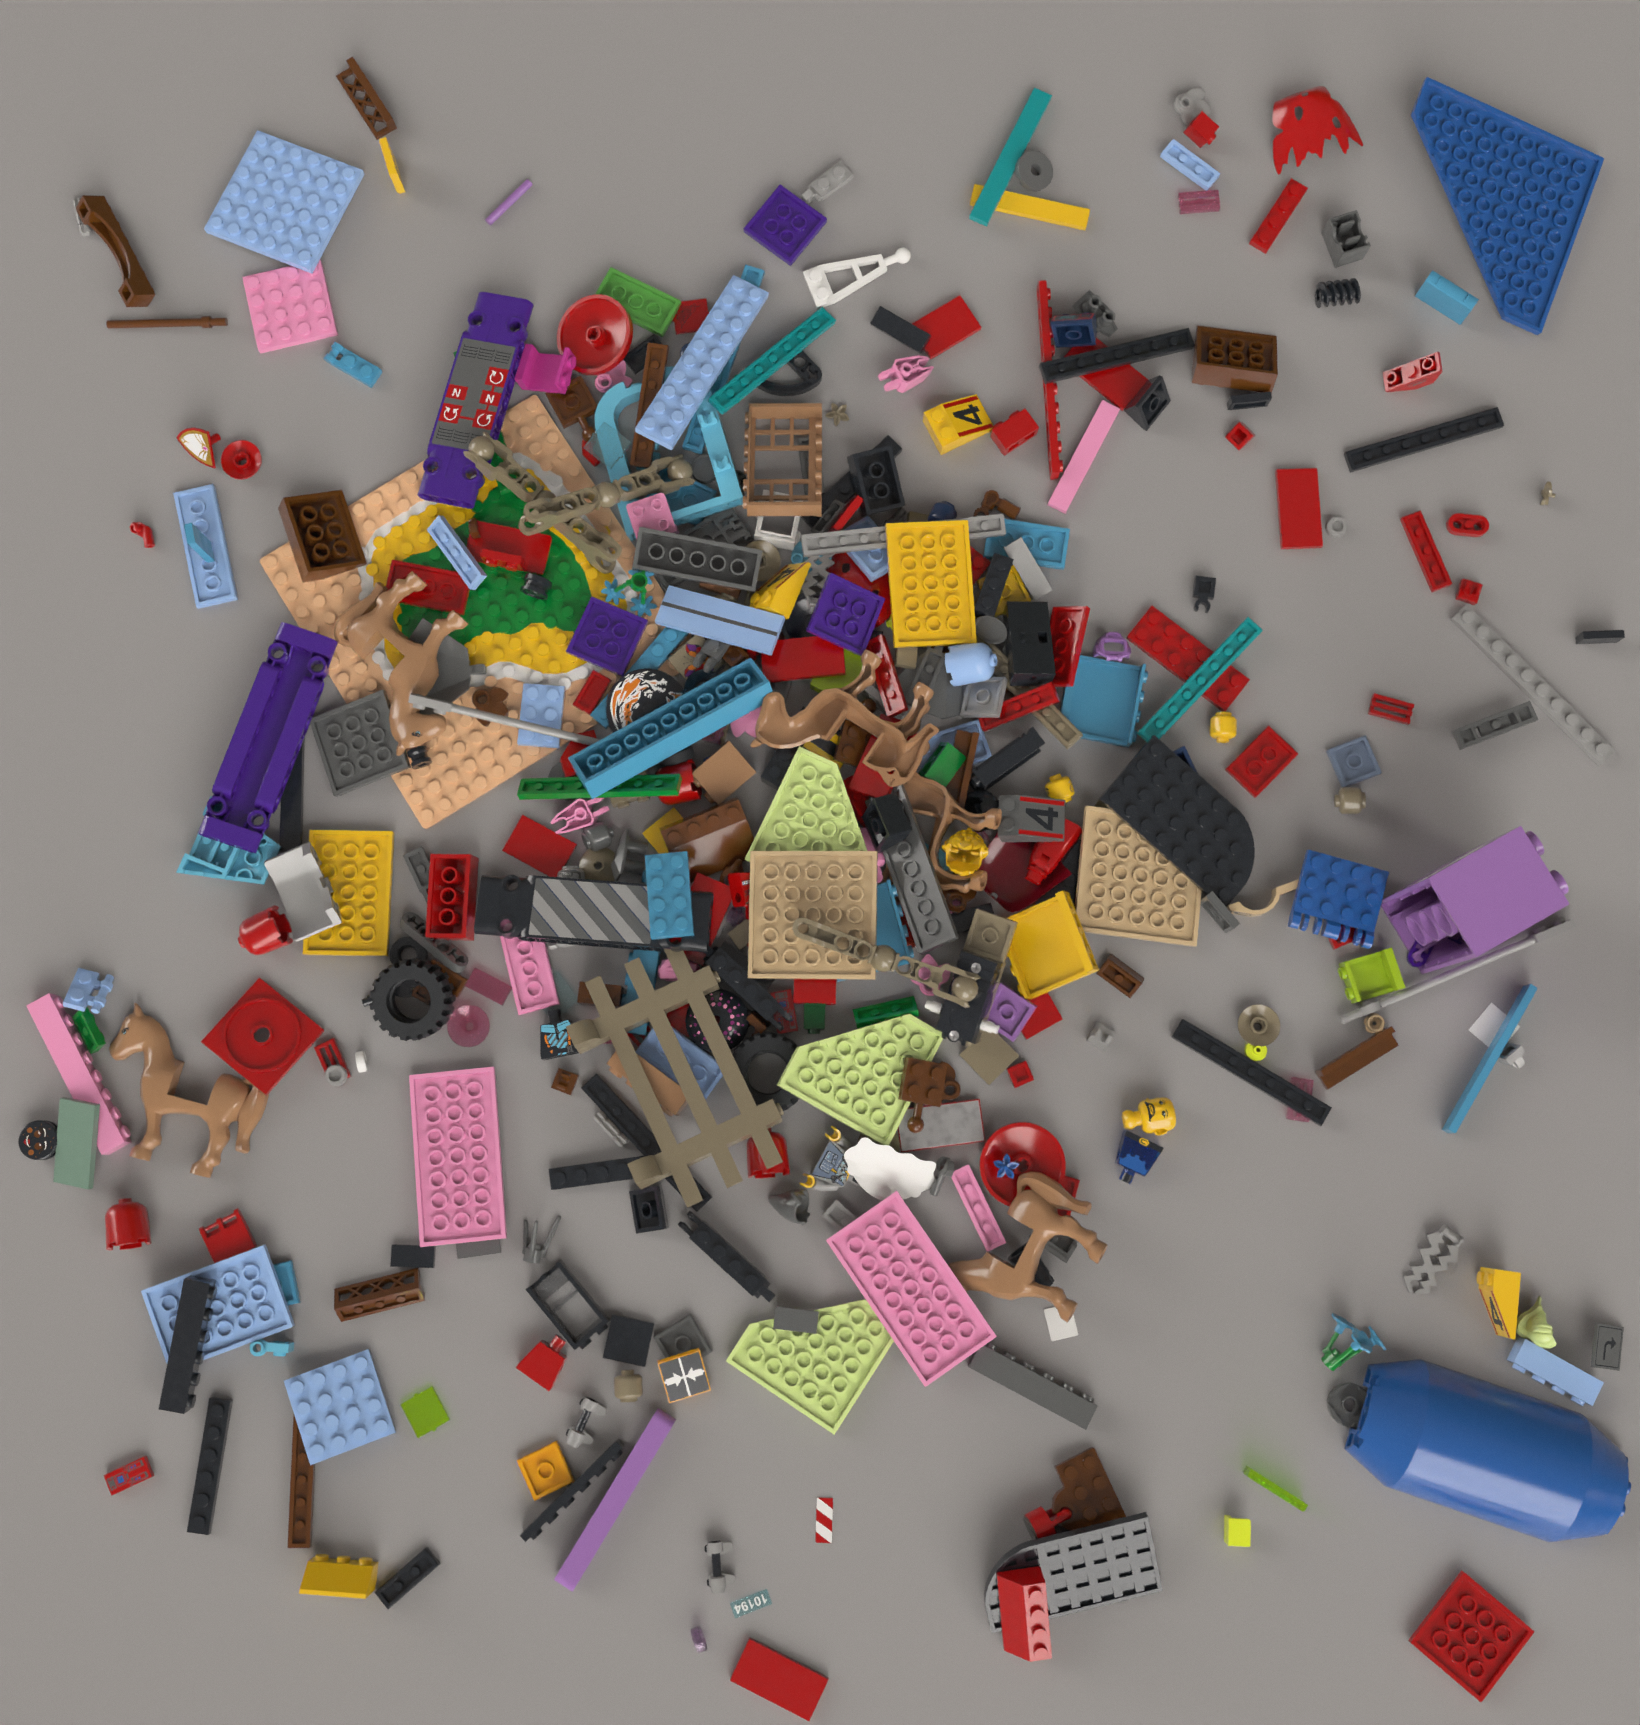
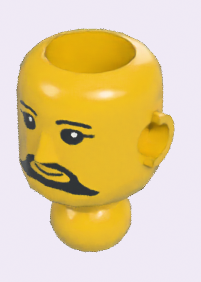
[1122,1097,1176,1136]

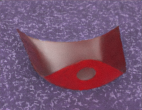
[979,833,1072,912]

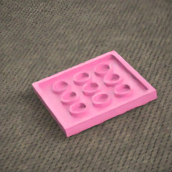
[242,260,338,354]

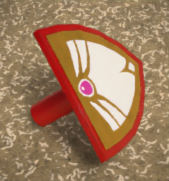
[176,427,221,469]

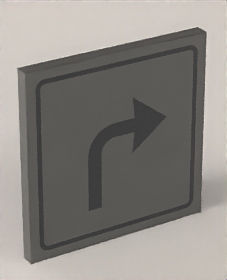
[1591,1323,1624,1371]

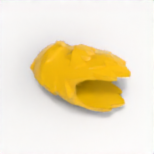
[941,827,989,876]

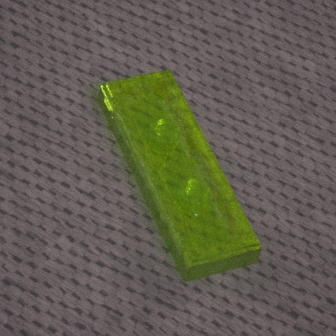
[1243,1465,1308,1512]

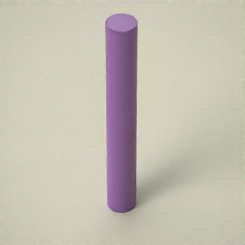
[485,179,532,226]

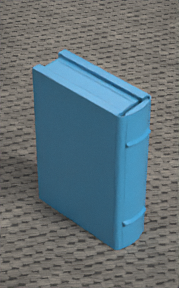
[1415,270,1479,325]

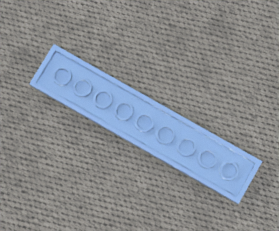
[635,275,769,450]

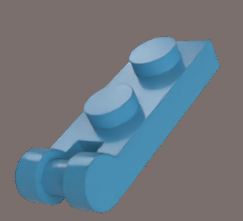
[323,342,382,388]

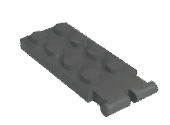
[656,508,753,590]

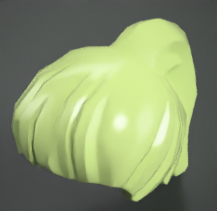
[1516,1296,1557,1349]

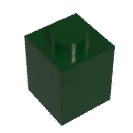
[804,1003,826,1034]

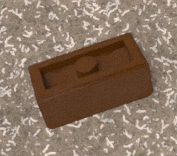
[1096,954,1144,998]

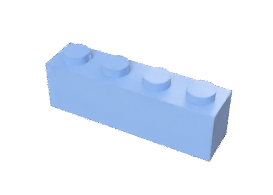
[1507,1337,1604,1406]

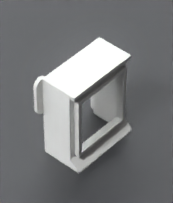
[754,489,803,551]

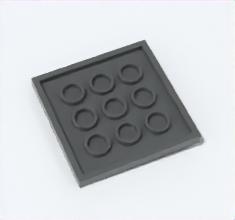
[310,690,411,797]

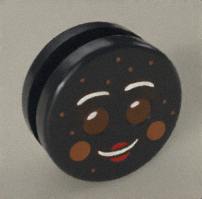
[18,1120,58,1160]

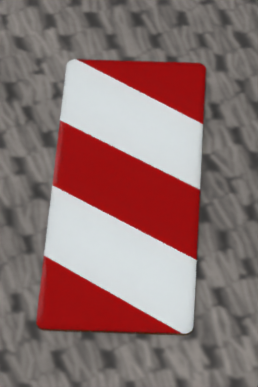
[815,1498,833,1543]

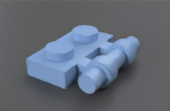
[63,968,114,1014]

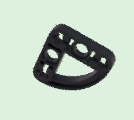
[757,339,822,397]

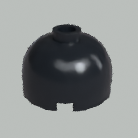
[964,790,999,833]

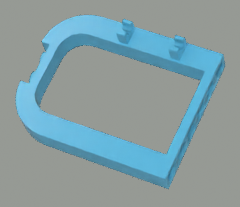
[595,366,744,541]

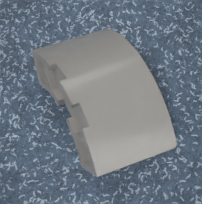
[264,842,342,942]

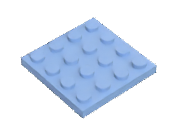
[284,1349,396,1465]

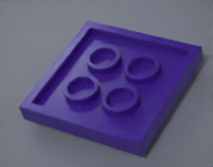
[743,185,827,266]
[806,573,885,656]
[566,596,648,677]

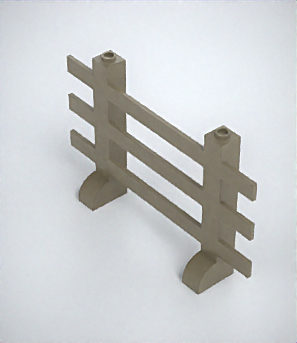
[566,939,784,1208]

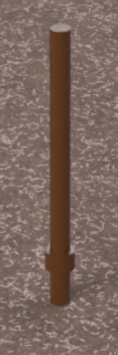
[106,316,228,329]

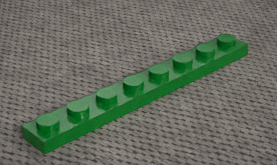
[517,774,682,800]

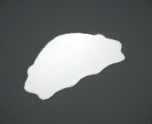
[844,1137,936,1201]

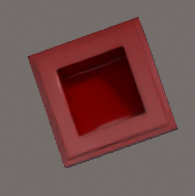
[1225,421,1256,451]

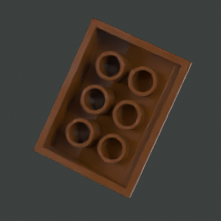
[1192,325,1278,394]
[278,490,367,583]
[659,797,754,883]

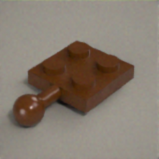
[545,375,598,442]
[833,699,876,768]
[898,1057,947,1133]

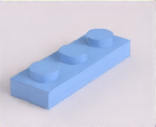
[1160,139,1220,191]

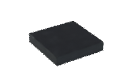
[603,1314,655,1367]

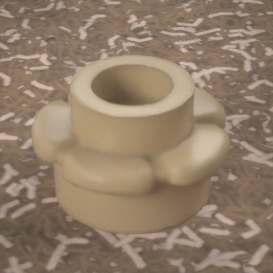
[1364,1013,1385,1034]

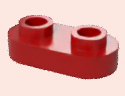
[1446,513,1489,537]

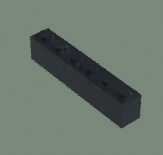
[159,1275,217,1414]

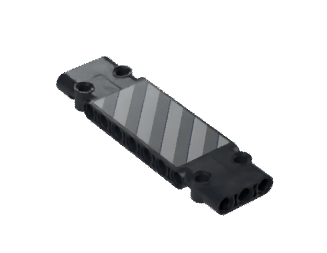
[474,874,714,952]

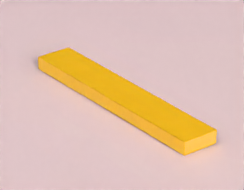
[970,184,1090,231]

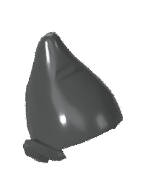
[768,1188,810,1225]

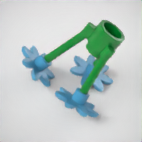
[601,570,657,617]

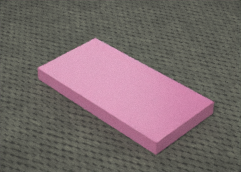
[500,936,560,1015]

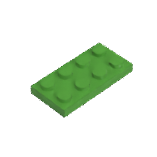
[596,267,681,338]

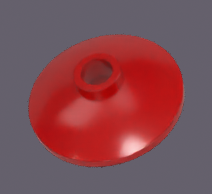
[221,440,262,480]

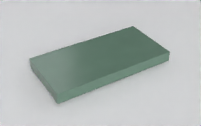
[53,1097,100,1190]

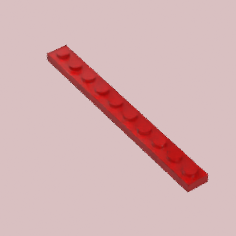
[1036,280,1063,480]

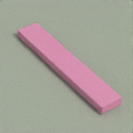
[1047,400,1120,514]

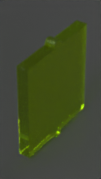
[400,1386,450,1438]

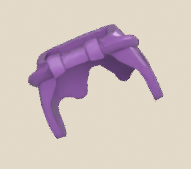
[1092,632,1131,662]

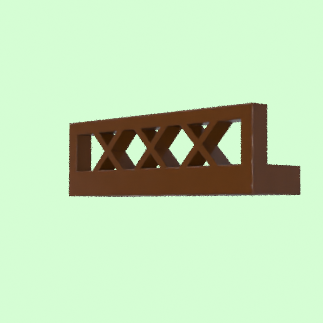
[336,57,397,140]
[946,730,979,808]
[1315,1026,1399,1090]
[334,1268,425,1322]

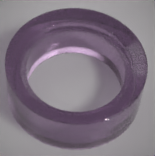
[691,1626,707,1654]

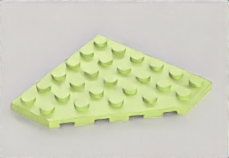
[744,746,868,862]
[777,1014,943,1146]
[726,1299,894,1435]

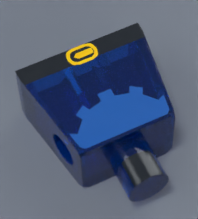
[1115,1130,1164,1185]

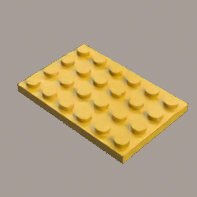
[885,520,977,648]
[303,830,394,956]

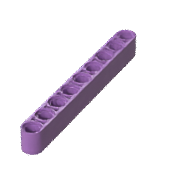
[554,1408,676,1592]

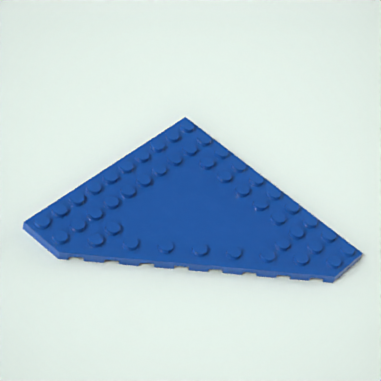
[1411,77,1604,336]

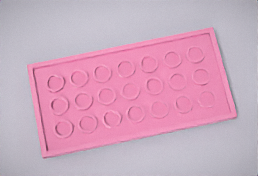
[409,1067,507,1247]
[826,1191,997,1387]

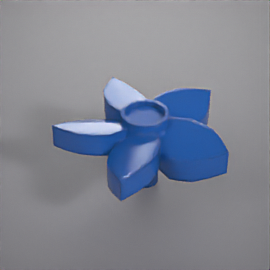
[993,1154,1019,1179]

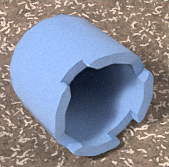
[945,643,997,686]

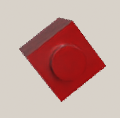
[1183,111,1219,148]

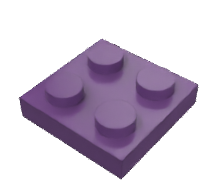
[988,982,1037,1042]

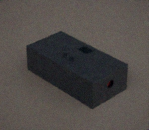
[1003,601,1056,686]

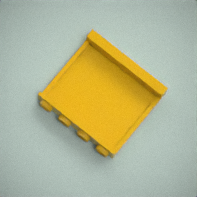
[1007,890,1099,999]

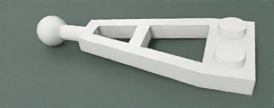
[803,247,911,310]

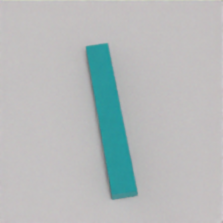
[969,88,1052,227]
[708,307,836,415]
[1137,617,1263,742]

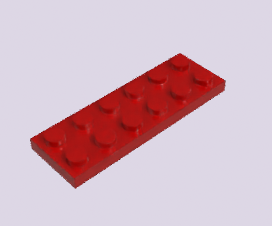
[1126,606,1250,712]

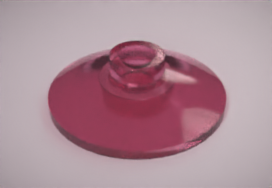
[447,1005,490,1047]

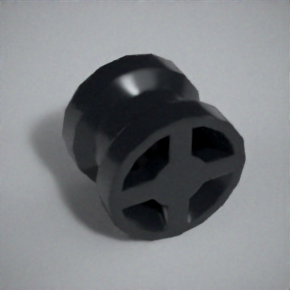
[407,746,432,769]

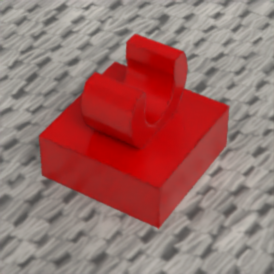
[1455,578,1483,605]

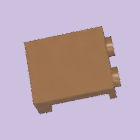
[692,741,756,805]

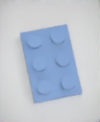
[842,516,888,582]
[517,683,565,748]

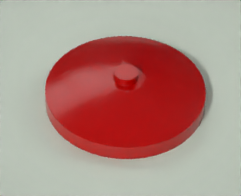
[557,294,633,376]
[979,1122,1066,1206]

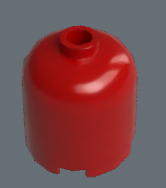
[655,759,702,805]
[238,905,293,955]
[747,1128,790,1179]
[105,1198,152,1251]

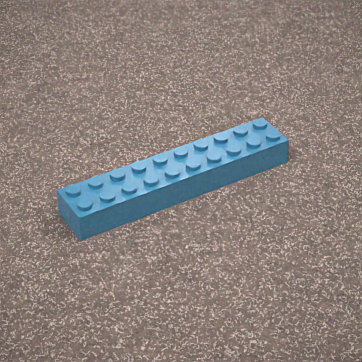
[568,658,773,799]

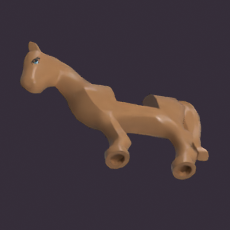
[334,571,468,756]
[750,650,939,787]
[878,742,1002,903]
[109,1003,269,1178]
[948,1171,1108,1323]

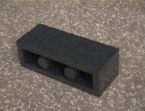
[974,553,1014,618]

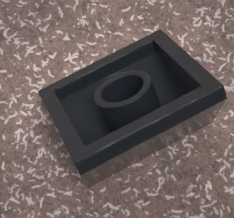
[1124,375,1171,431]
[629,1185,669,1234]

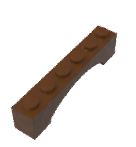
[75,195,156,307]

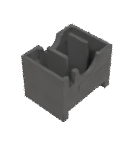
[1321,210,1371,268]

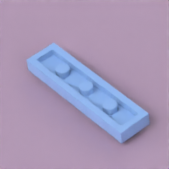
[427,515,487,590]

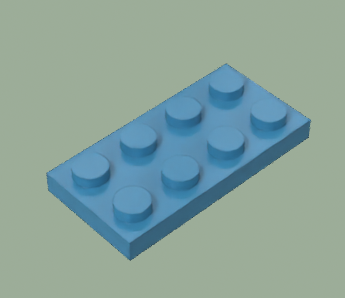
[983,519,1070,570]
[645,851,694,940]

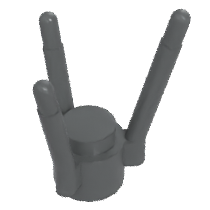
[522,1216,561,1264]

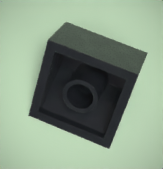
[861,793,912,853]

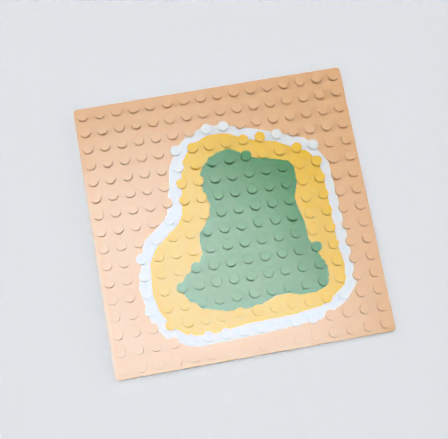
[260,395,692,829]

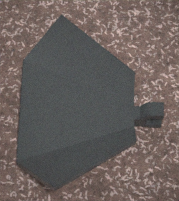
[409,618,487,715]
[893,646,964,719]

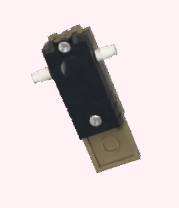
[925,908,1018,1046]

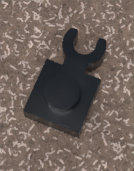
[1192,575,1216,613]

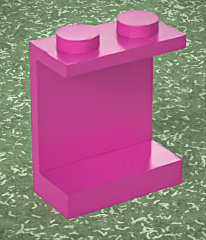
[514,344,576,394]

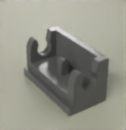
[1028,1230,1078,1263]

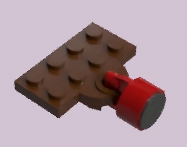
[1023,1447,1126,1540]

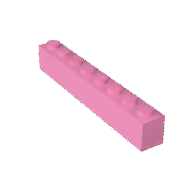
[26,993,132,1155]

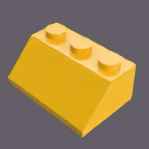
[299,1554,379,1599]

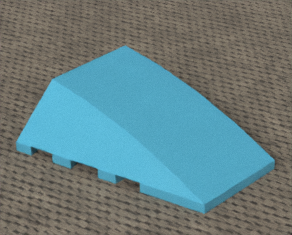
[176,796,281,885]

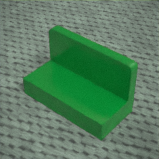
[918,742,966,787]

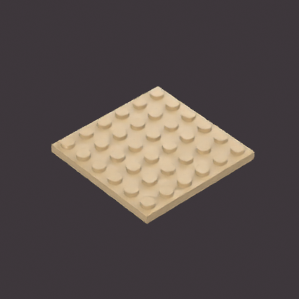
[1075,806,1202,947]
[748,851,878,980]

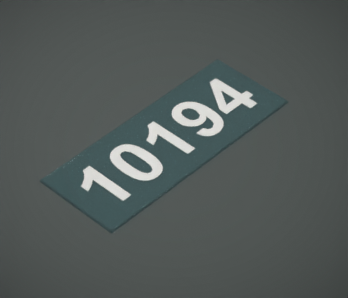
[730,1589,772,1618]

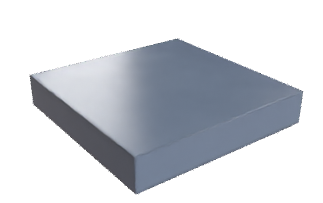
[1326,735,1382,788]

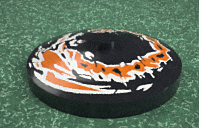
[605,668,685,733]

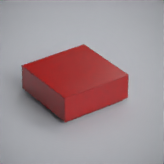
[1006,1060,1034,1088]

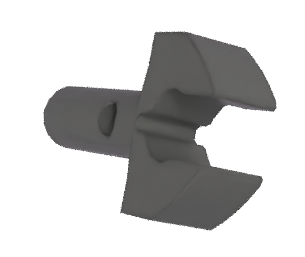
[930,1156,954,1196]

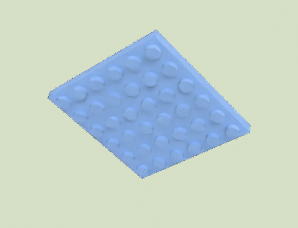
[204,130,365,274]

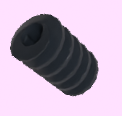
[1315,278,1361,308]

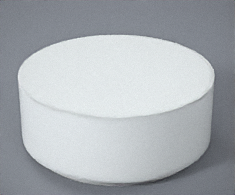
[355,1051,368,1073]

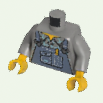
[799,1126,859,1192]

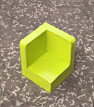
[1224,1515,1251,1547]

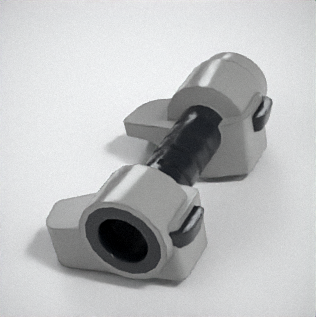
[566,1397,606,1448]
[704,1540,735,1594]

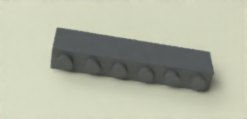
[968,1342,1097,1430]

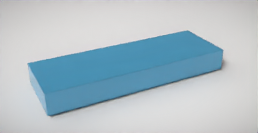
[184,523,215,563]

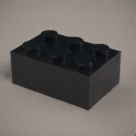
[847,445,906,517]

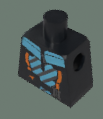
[540,1009,579,1061]

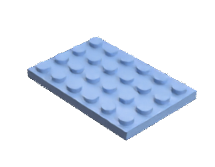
[141,1244,295,1363]

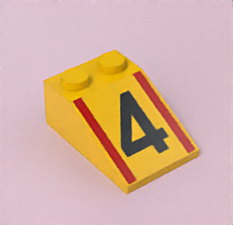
[923,394,993,455]
[749,562,811,619]
[1477,1267,1521,1339]

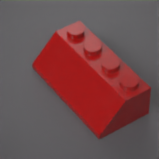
[425,854,479,941]
[996,1566,1052,1662]

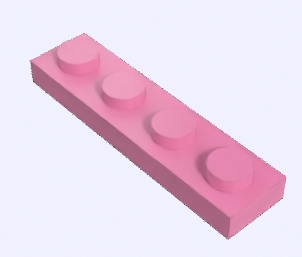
[951,1164,1006,1252]

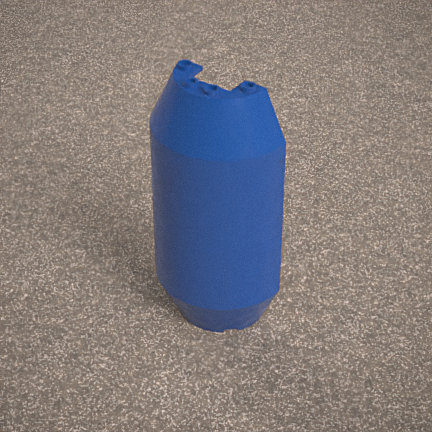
[1344,1359,1631,1542]

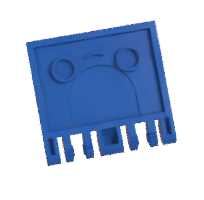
[1288,850,1389,949]

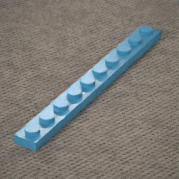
[682,265,765,454]

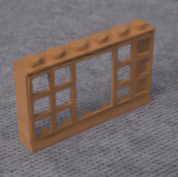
[743,403,822,517]

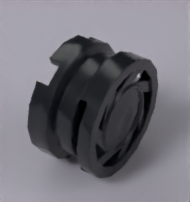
[520,573,552,600]

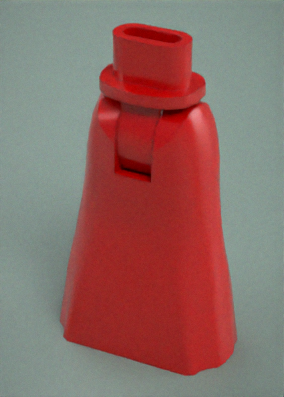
[1025,818,1082,886]

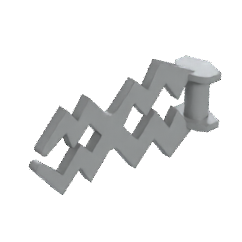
[801,554,834,609]
[1403,1224,1464,1294]

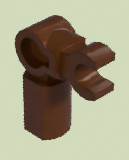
[973,490,1021,520]

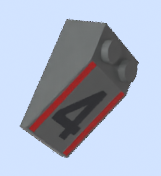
[998,795,1066,842]

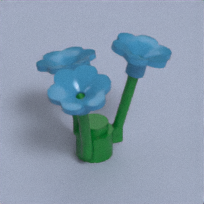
[1321,1313,1386,1371]

